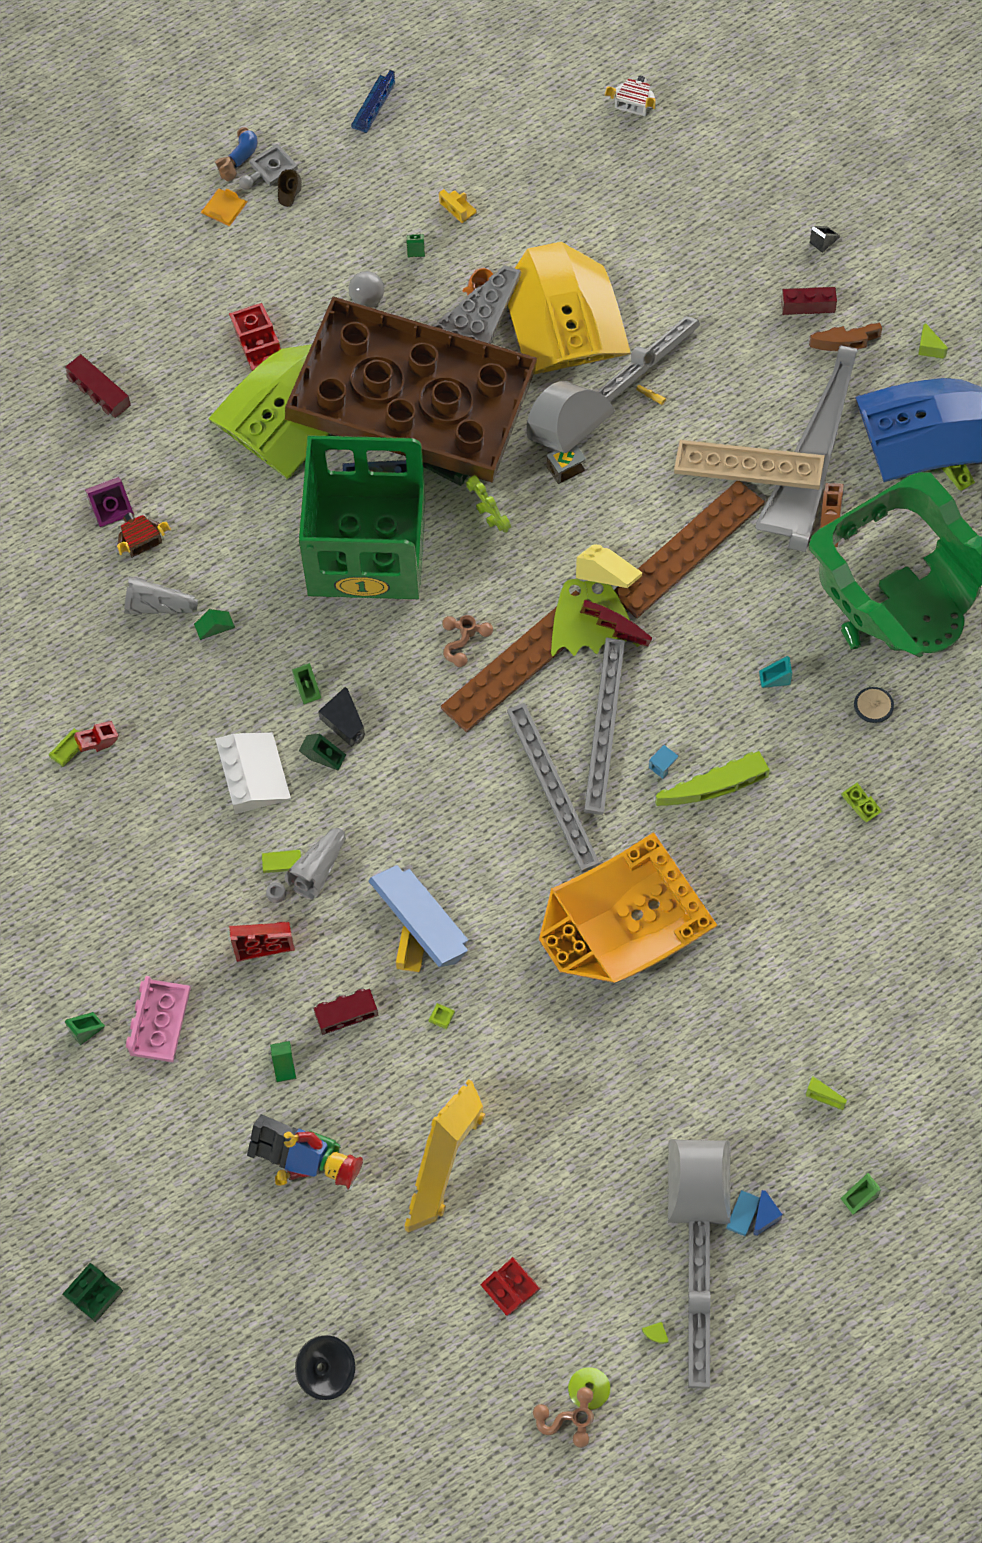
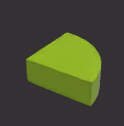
[642,1322,669,1344]

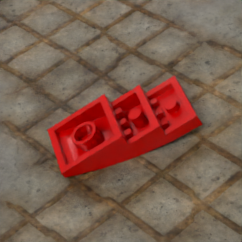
[229,303,281,371]

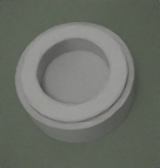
[266,883,286,903]

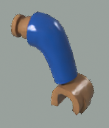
[214,127,258,181]

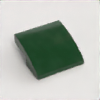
[62,1263,123,1323]

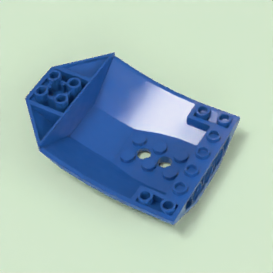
[855,378,982,482]

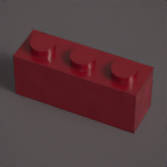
[781,287,837,315]
[313,988,379,1035]

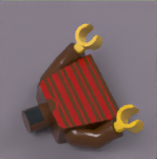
[117,513,171,558]

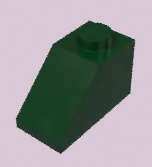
[299,734,346,771]

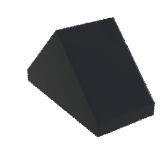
[809,226,840,253]

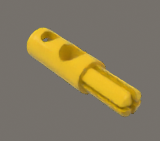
[636,385,666,405]

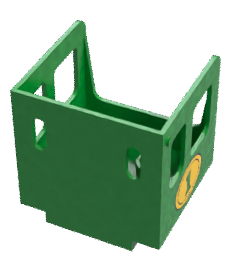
[299,436,426,600]

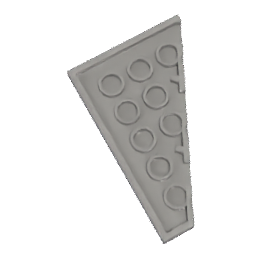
[432,265,521,344]

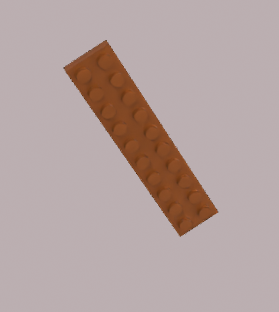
[614,481,765,618]
[441,590,580,733]

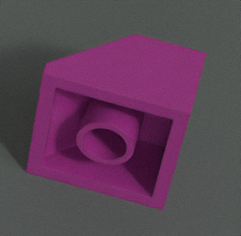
[85,477,134,527]

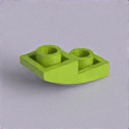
[841,782,882,823]

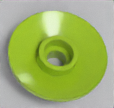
[568,1367,610,1410]

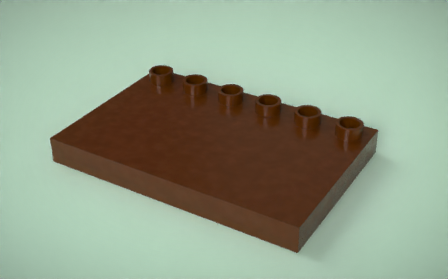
[285,296,537,483]

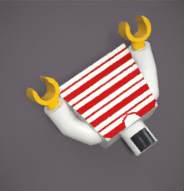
[604,76,656,116]

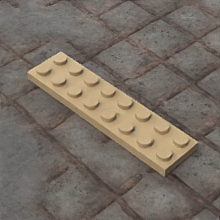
[674,440,825,490]

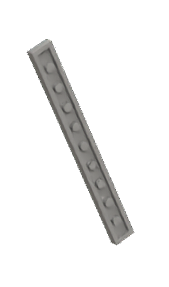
[584,638,625,815]
[507,703,600,873]

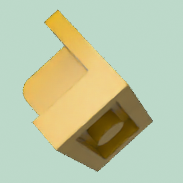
[439,189,477,223]

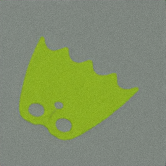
[551,579,640,656]

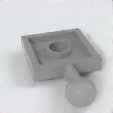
[239,144,298,189]

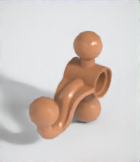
[442,615,493,667]
[533,1387,594,1448]

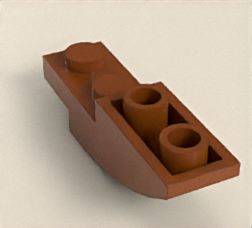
[809,322,882,351]
[820,483,844,547]

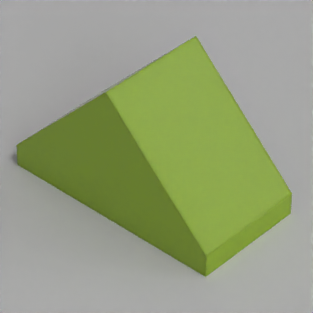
[918,323,948,359]

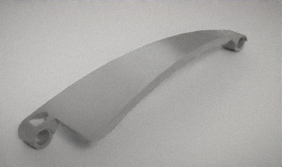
[755,346,857,552]

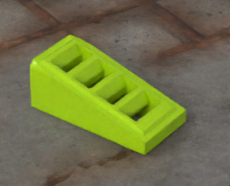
[806,1076,847,1111]

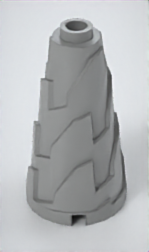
[124,576,198,615]
[285,828,346,899]

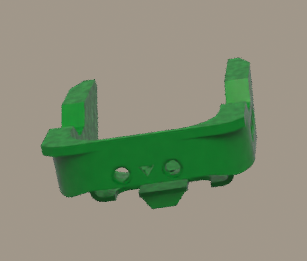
[809,472,982,658]

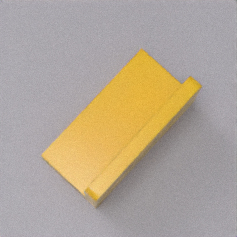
[396,926,424,972]

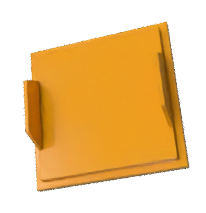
[201,188,248,226]

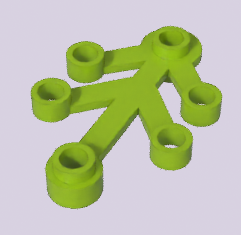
[466,475,512,533]

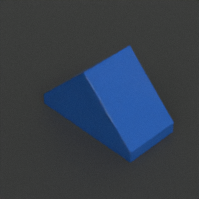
[753,1190,783,1236]

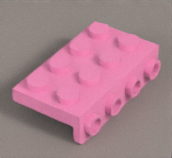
[126,976,191,1062]

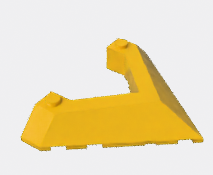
[404,1079,485,1232]

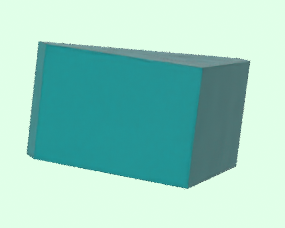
[759,656,793,688]

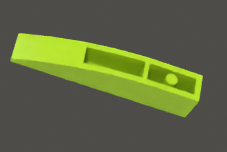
[655,751,770,806]

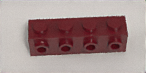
[65,354,131,418]

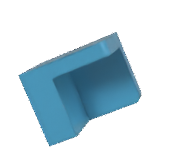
[648,745,678,779]

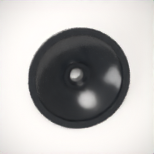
[295,1335,356,1400]

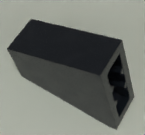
[318,687,365,747]

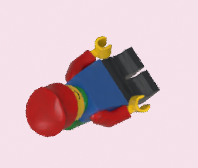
[247,1114,363,1190]

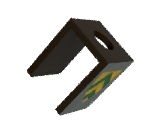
[546,445,585,484]

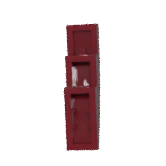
[580,600,652,647]

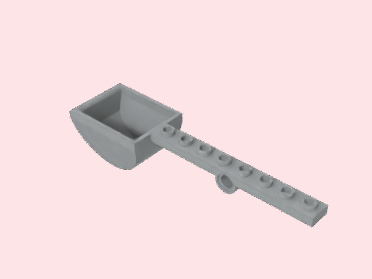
[526,316,700,453]
[668,1139,731,1389]

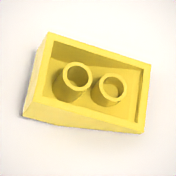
[576,544,642,588]

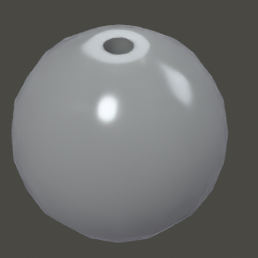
[348,271,385,307]

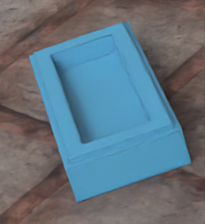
[726,1190,760,1236]

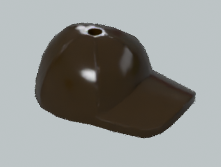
[278,169,302,207]

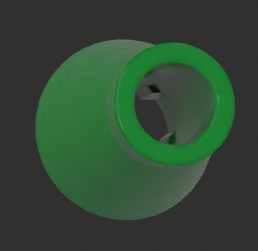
[841,621,861,650]

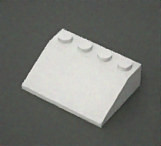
[215,732,291,814]

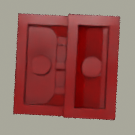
[480,1257,541,1316]

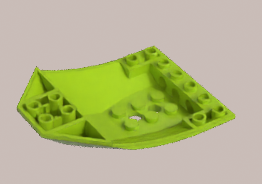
[208,344,330,480]

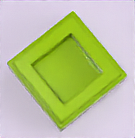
[428,1003,455,1030]

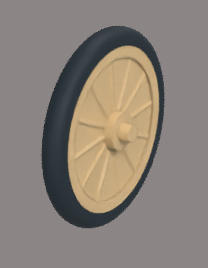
[854,687,894,723]

